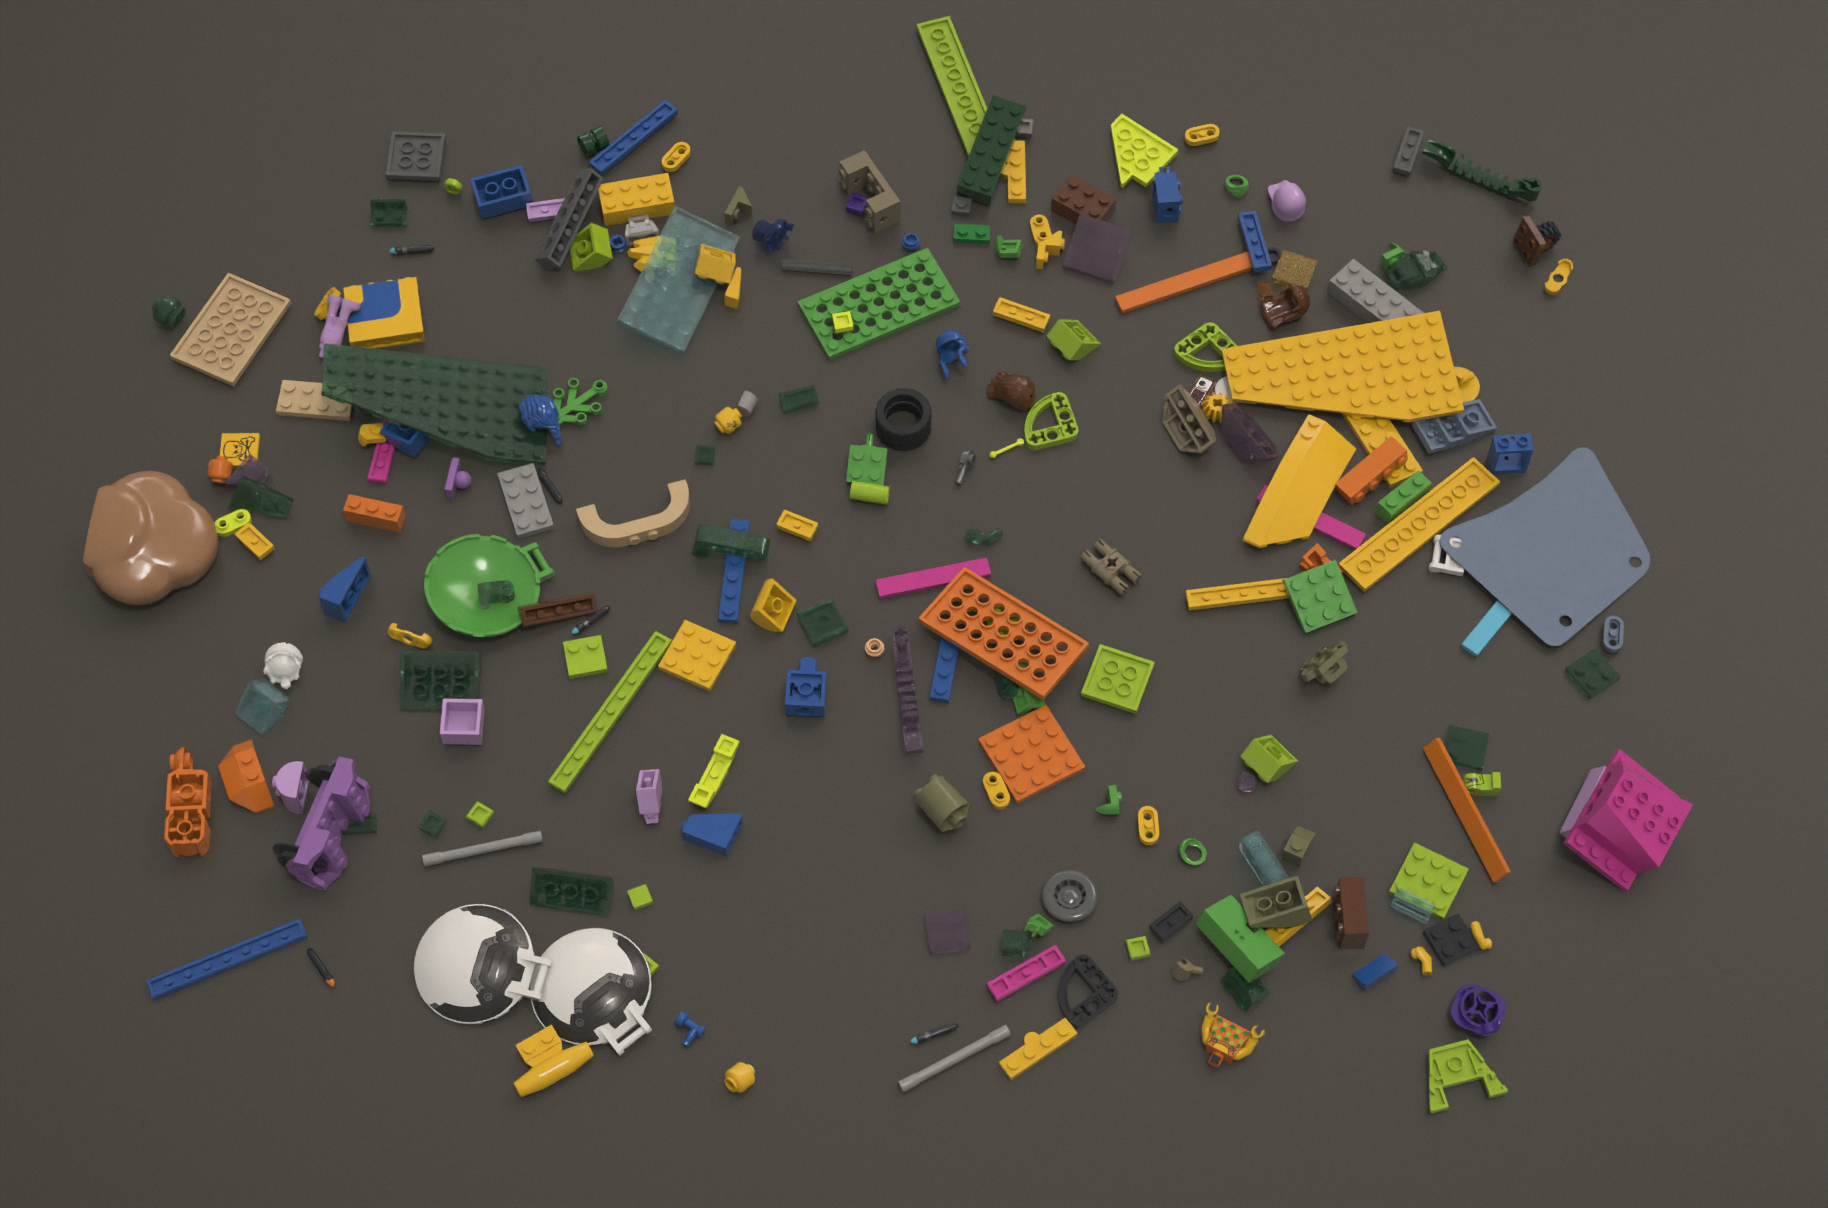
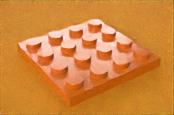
[978,705,1085,804]

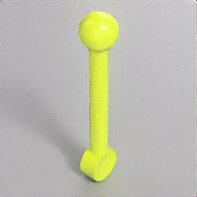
[989,438,1024,458]

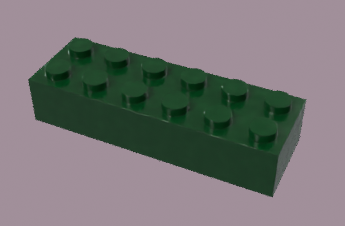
[956,95,1026,206]

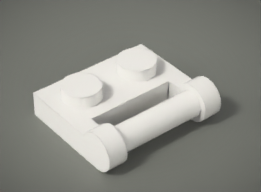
[1429,535,1464,576]

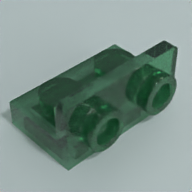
[370,198,408,228]
[1221,967,1270,1012]

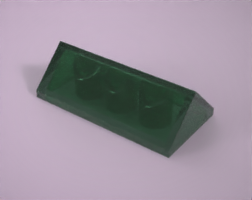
[530,867,615,916]

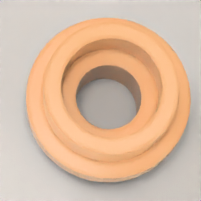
[865,638,884,657]

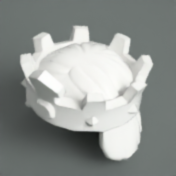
[263,642,303,690]

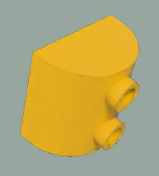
[750,579,797,632]

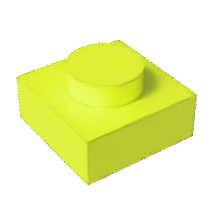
[832,311,854,333]

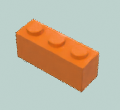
[343,494,406,533]

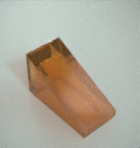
[1257,282,1274,301]

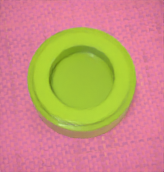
[443,178,463,195]

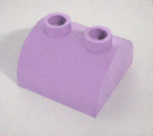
[272,761,309,814]

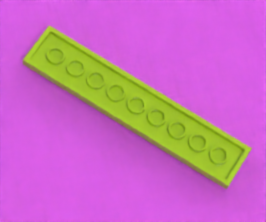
[916,16,987,157]

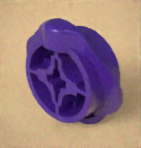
[1450,984,1506,1036]

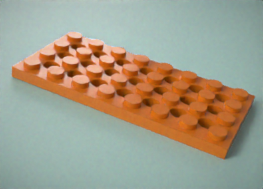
[918,567,1089,700]

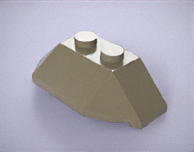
[1163,384,1216,454]

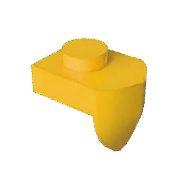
[358,423,386,447]

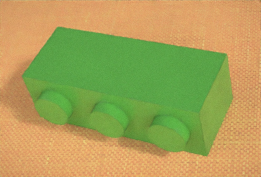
[1375,470,1432,525]

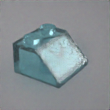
[234,678,291,736]

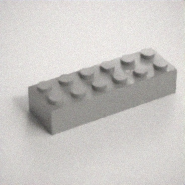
[1327,259,1424,323]

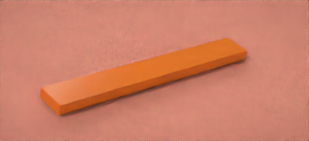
[1115,252,1253,314]
[1423,738,1511,883]

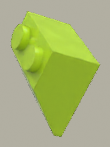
[569,223,613,272]
[1047,319,1101,361]
[1240,735,1298,783]

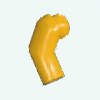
[1470,921,1492,950]

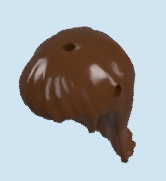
[1260,284,1310,329]
[987,372,1036,411]

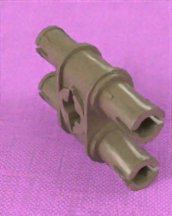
[1080,539,1143,595]

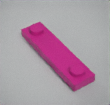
[986,945,1066,1002]

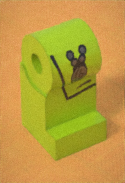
[1462,772,1501,796]

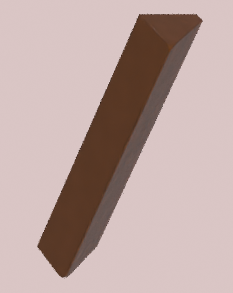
[517,592,597,627]

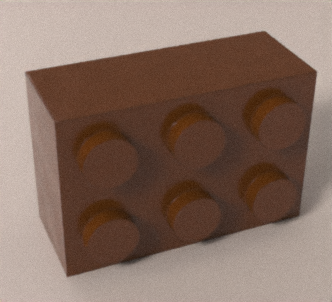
[1051,174,1117,235]
[1332,877,1369,949]

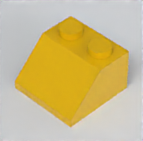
[694,244,736,284]

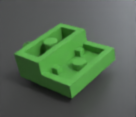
[846,434,888,485]

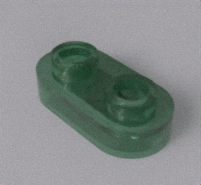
[994,670,1019,699]

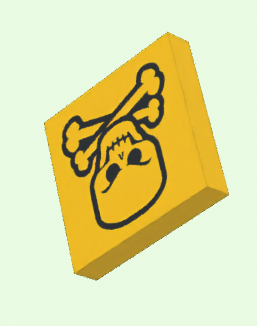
[220,433,261,469]

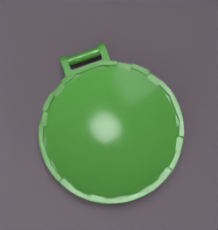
[424,534,556,637]

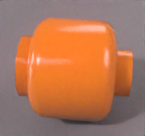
[207,456,233,484]

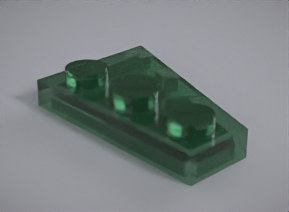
[228,474,295,518]

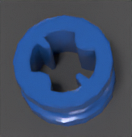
[610,235,626,253]

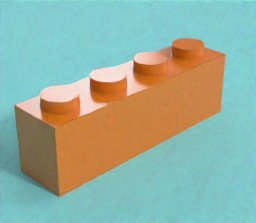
[1335,436,1408,506]

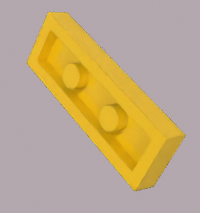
[993,297,1050,333]

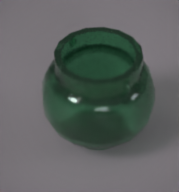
[152,295,186,328]

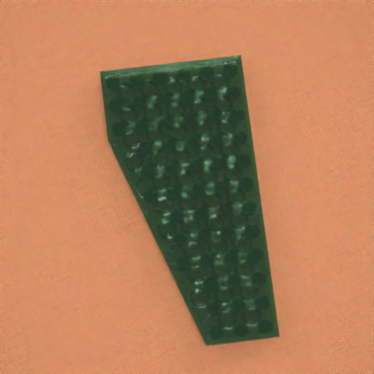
[321,343,548,466]

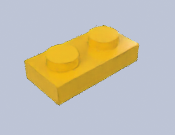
[776,510,819,542]
[235,523,275,561]

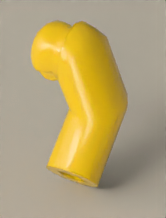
[1411,947,1432,975]

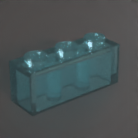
[1239,830,1289,886]

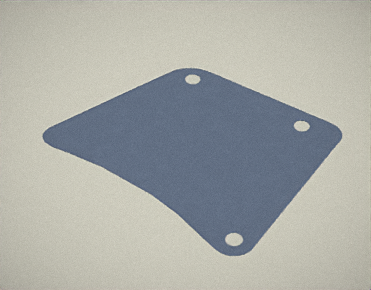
[1440,447,1650,646]

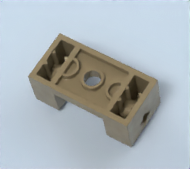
[838,150,900,234]

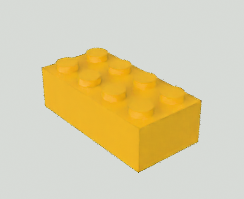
[598,173,676,226]

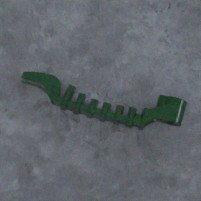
[1422,140,1542,201]

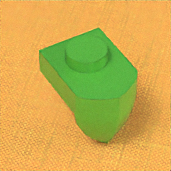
[995,236,1023,258]
[1381,243,1407,271]
[1095,785,1122,815]

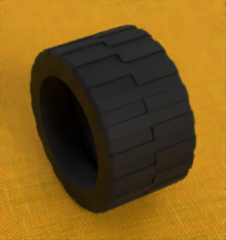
[875,388,932,451]

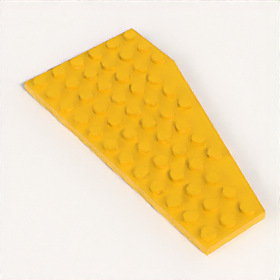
[1222,311,1464,422]

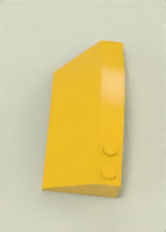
[1243,415,1356,548]

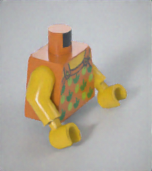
[1201,1002,1265,1068]

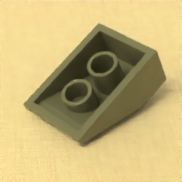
[1240,876,1312,928]

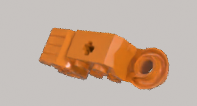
[164,746,212,858]

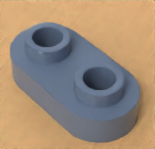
[1602,616,1624,653]

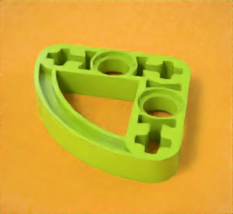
[1174,322,1237,372]
[1024,392,1079,450]

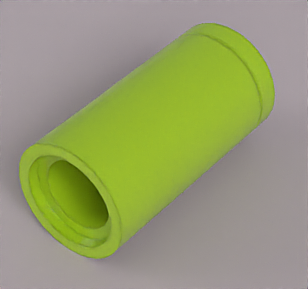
[850,481,890,505]

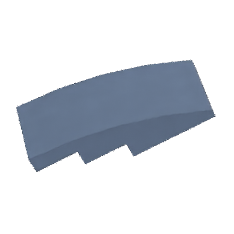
[1412,399,1497,454]

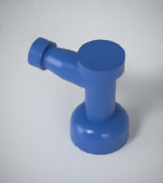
[675,1010,707,1047]

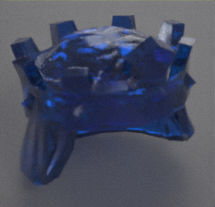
[752,219,794,253]

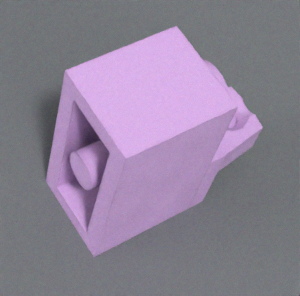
[636,769,663,824]

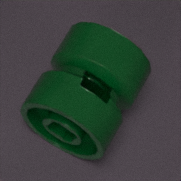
[577,126,610,157]

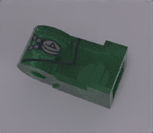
[478,580,515,609]

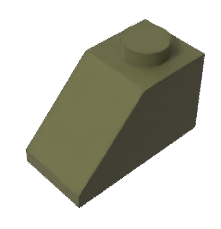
[1281,826,1316,868]

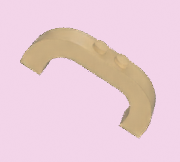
[576,479,690,547]

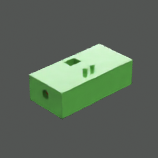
[1196,895,1285,983]

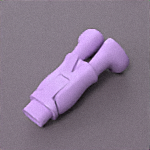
[319,294,361,360]

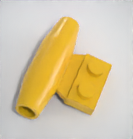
[513,1025,594,1097]

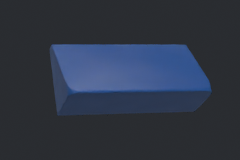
[1352,953,1398,991]

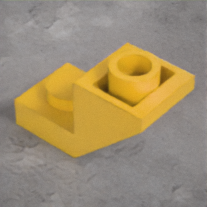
[1036,231,1065,269]

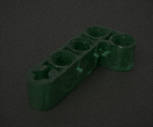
[692,524,770,561]

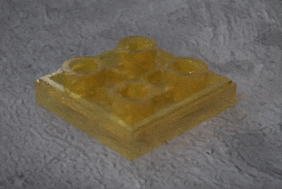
[1271,249,1318,290]

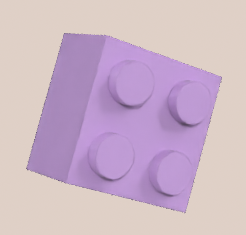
[440,699,485,745]

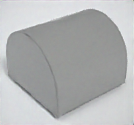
[737,391,758,417]

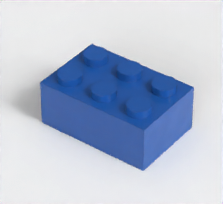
[470,165,533,219]

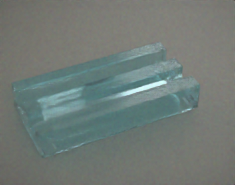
[1390,888,1436,924]

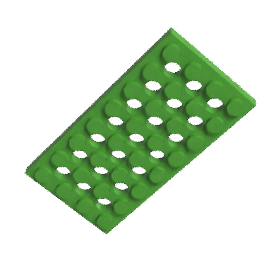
[797,248,960,360]

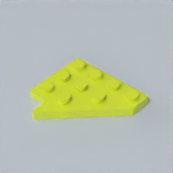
[1111,113,1178,188]

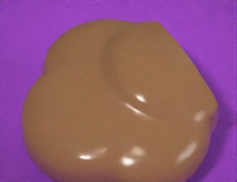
[83,471,219,605]

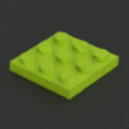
[1081,644,1155,714]
[1388,842,1469,920]

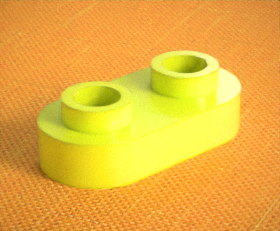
[215,509,252,537]

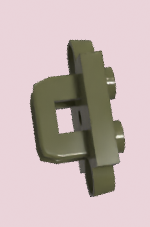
[1299,640,1349,684]

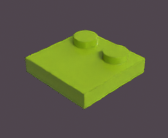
[563,635,608,679]

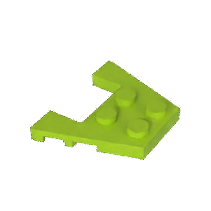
[1428,1039,1508,1114]

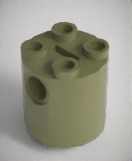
[913,774,971,832]

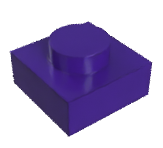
[846,193,869,216]

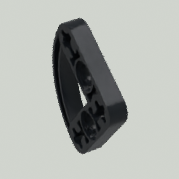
[1059,954,1118,1029]

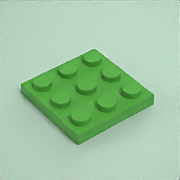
[1282,560,1357,634]

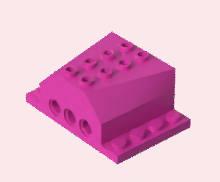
[1563,749,1693,892]

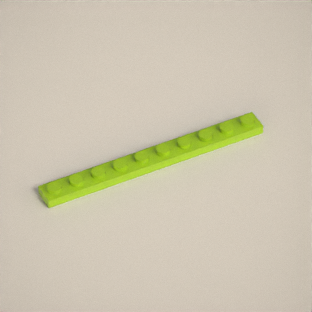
[548,631,672,794]

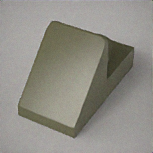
[724,186,752,226]

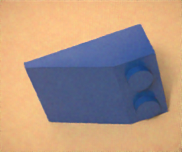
[318,556,371,623]

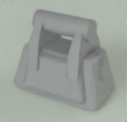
[625,214,659,246]

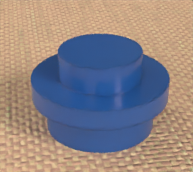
[902,233,920,251]

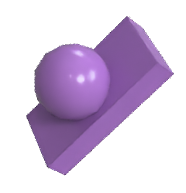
[444,457,471,500]

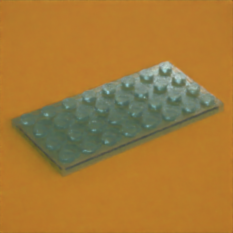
[617,206,740,354]

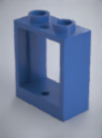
[1486,434,1534,475]

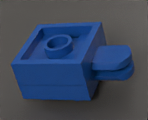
[1152,166,1183,223]
[785,657,827,717]

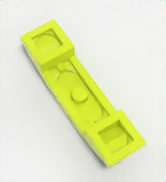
[688,734,740,808]

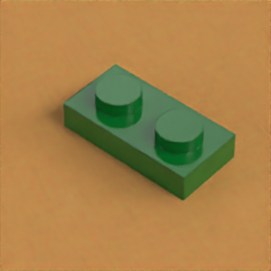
[953,224,990,244]

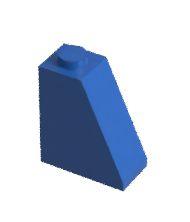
[681,813,743,857]

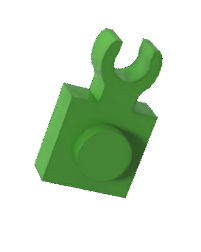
[1024,914,1054,937]

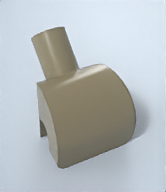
[1171,957,1203,981]

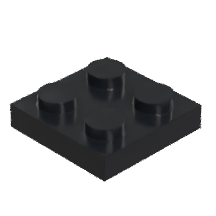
[1423,913,1479,967]

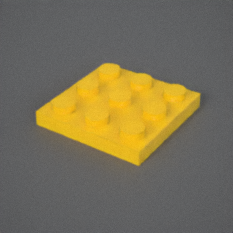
[658,620,737,692]

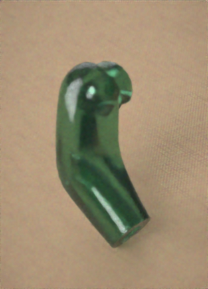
[965,528,1003,545]

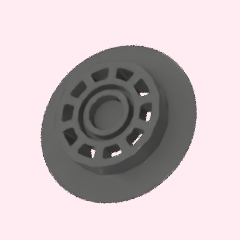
[1042,870,1098,922]

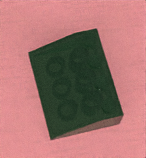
[400,650,482,710]

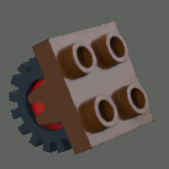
[1513,216,1562,267]

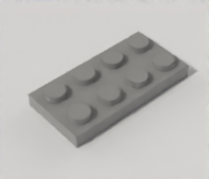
[497,463,554,539]

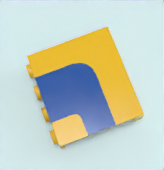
[343,277,426,352]

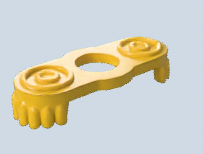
[1545,259,1573,295]
[387,623,432,649]

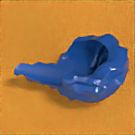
[519,394,562,445]

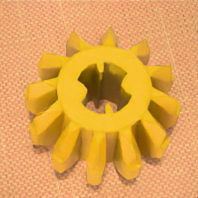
[1201,392,1233,424]

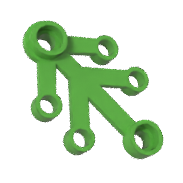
[553,378,608,426]

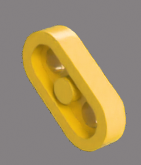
[1185,124,1220,146]
[662,142,691,172]
[1030,215,1052,247]
[314,287,341,320]
[983,772,1010,810]
[1137,806,1159,846]

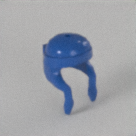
[936,330,969,379]

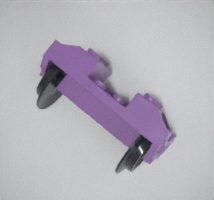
[272,756,370,891]

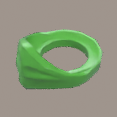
[1225,175,1249,198]
[1179,838,1207,866]

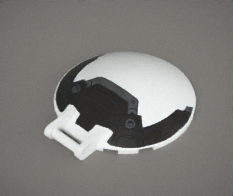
[414,904,552,1025]
[530,928,652,1056]

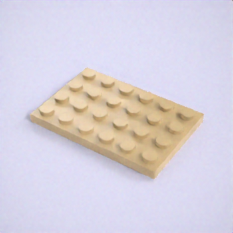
[170,273,292,387]

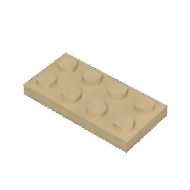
[276,380,354,421]

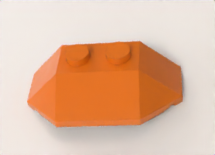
[218,739,275,814]

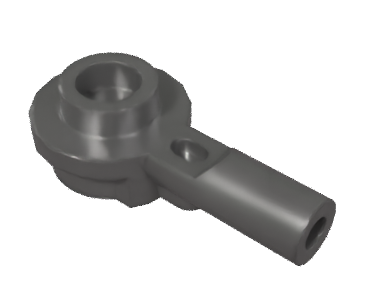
[955,450,976,485]

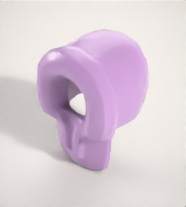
[1268,180,1306,222]

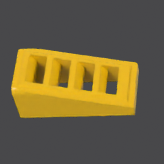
[724,267,741,309]

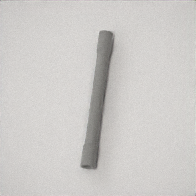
[422,830,543,867]
[897,1025,1011,1093]

